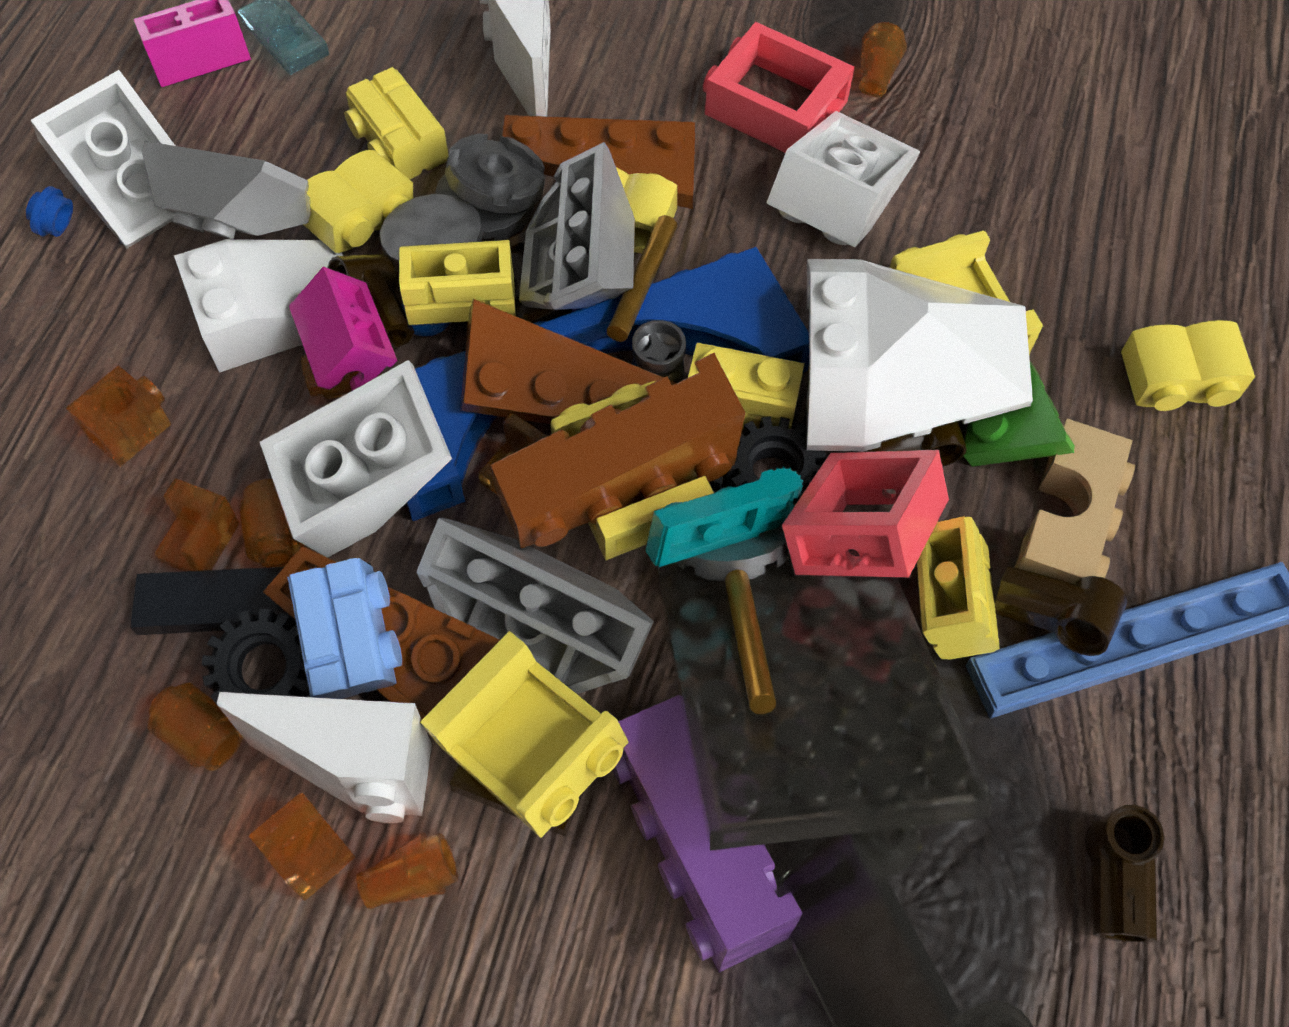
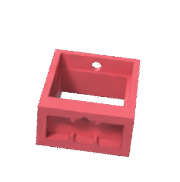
[703,22,855,153]
[782,450,949,578]

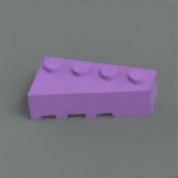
[612,695,803,973]

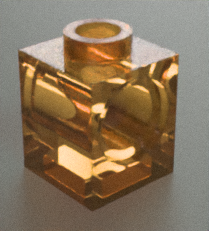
[66,365,171,467]

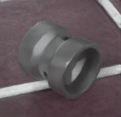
[632,320,686,383]

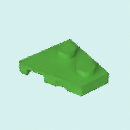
[964,361,1075,467]

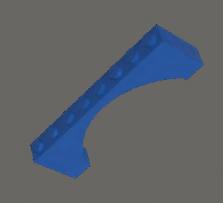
[406,247,809,521]

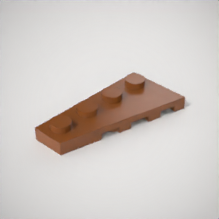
[502,115,695,209]
[460,299,677,424]
[263,546,500,736]

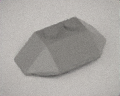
[142,141,311,240]
[519,142,635,310]
[416,518,654,694]

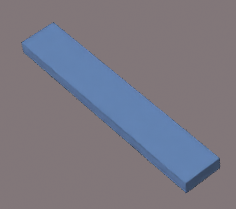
[965,562,1289,719]

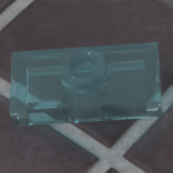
[238,0,330,75]

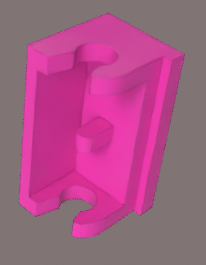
[133,0,251,87]
[289,266,398,391]

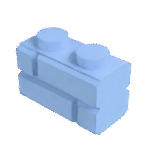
[287,558,402,699]

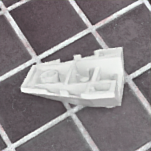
[807,259,1033,452]

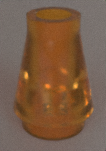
[859,22,907,97]
[356,832,458,910]

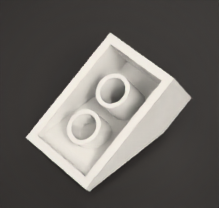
[480,0,551,117]
[31,70,175,249]
[766,111,920,247]
[174,239,343,373]
[260,360,452,558]
[217,692,432,823]

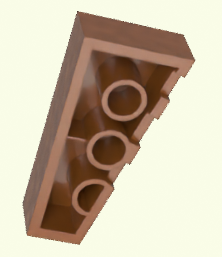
[491,353,745,549]

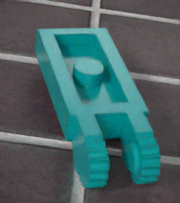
[645,467,803,567]

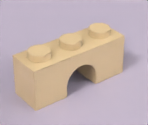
[1015,419,1135,584]

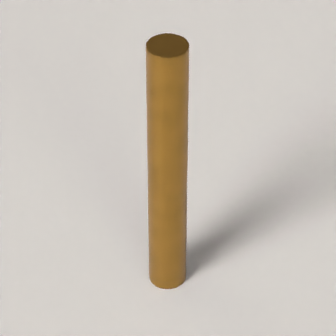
[607,215,677,342]
[725,570,776,714]

